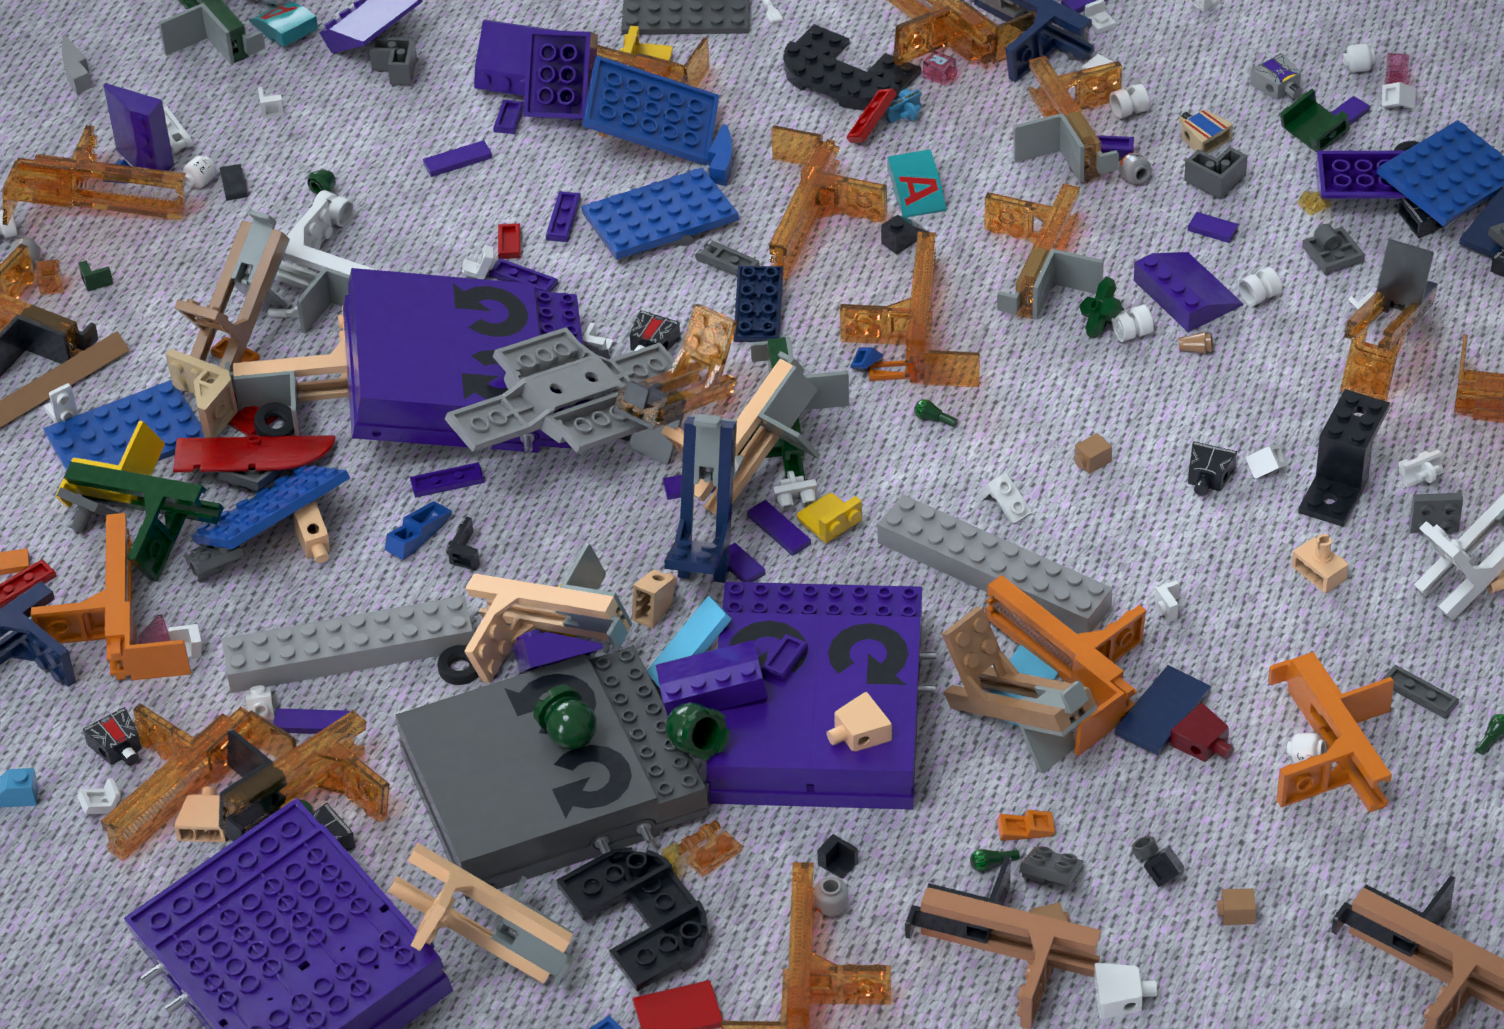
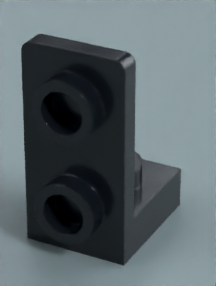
[446,517,480,571]

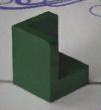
[78,260,113,292]

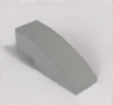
[61,36,92,94]

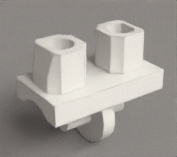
[1398,450,1444,488]
[772,471,817,511]

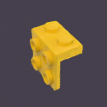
[619,26,673,76]
[797,493,862,544]

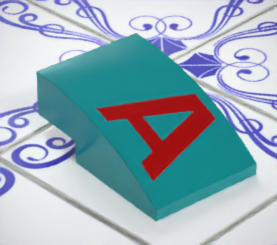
[249,1,318,47]
[887,149,946,218]

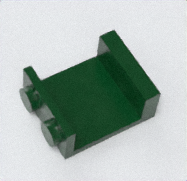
[1280,89,1350,153]

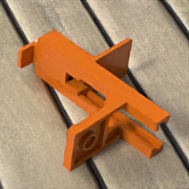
[1268,652,1394,813]

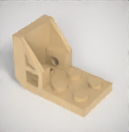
[165,348,238,438]

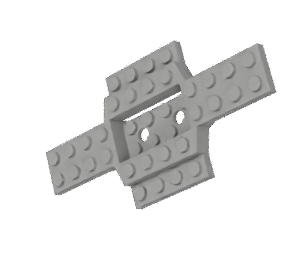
[445,327,688,453]

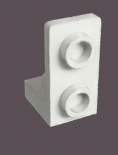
[44,383,78,423]
[978,472,1031,524]

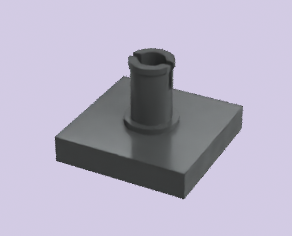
[56,487,118,534]

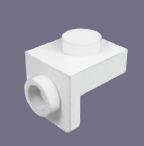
[462,245,496,279]
[1155,580,1180,623]
[246,685,274,723]
[77,778,121,814]

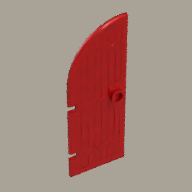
[173,435,336,473]

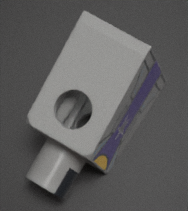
[1250,53,1303,100]

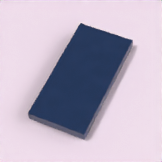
[1459,187,1504,257]
[733,266,783,342]
[1115,665,1211,755]

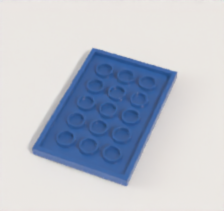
[582,55,720,165]
[1377,120,1504,227]
[581,167,739,260]
[43,380,205,471]
[191,465,350,549]

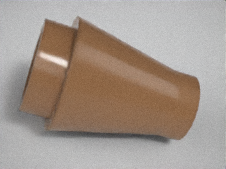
[1179,331,1213,354]

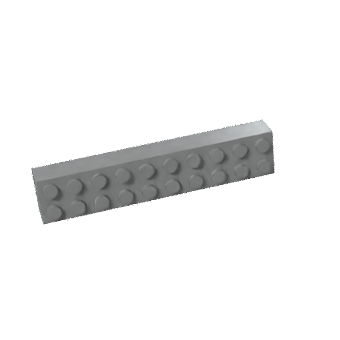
[877,495,1112,633]
[222,595,473,693]

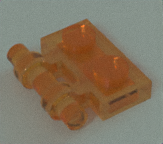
[675,820,742,878]

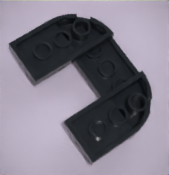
[783,24,922,110]
[556,847,709,992]

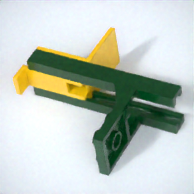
[56,421,224,582]

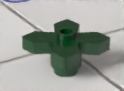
[1079,276,1124,338]

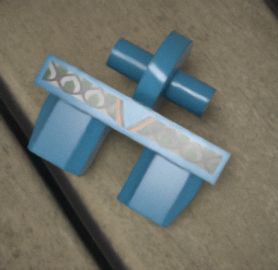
[885,88,922,123]

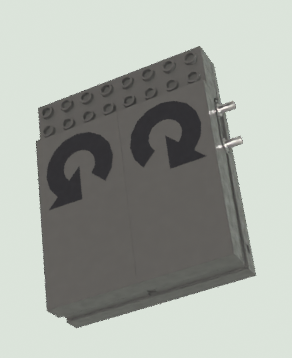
[395,646,708,900]

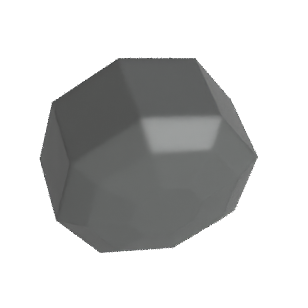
[1132,836,1159,860]

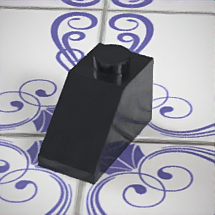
[881,215,929,255]

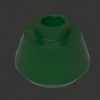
[307,169,336,194]

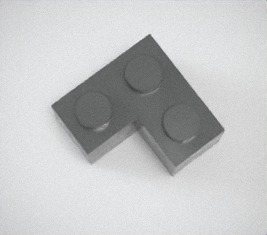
[369,37,417,85]
[1184,146,1248,199]

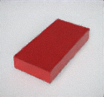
[498,223,521,259]

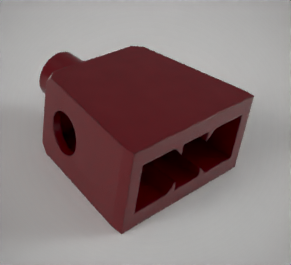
[1170,703,1234,762]

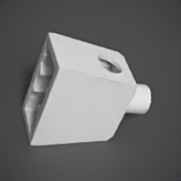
[1094,963,1157,1019]

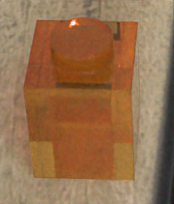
[36,259,63,295]

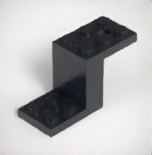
[1298,389,1390,527]

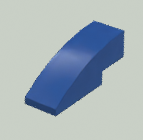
[708,124,733,186]
[385,501,452,560]

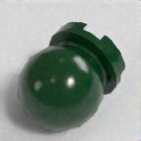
[533,684,597,749]
[665,703,730,760]

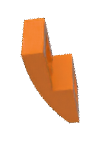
[997,810,1055,841]

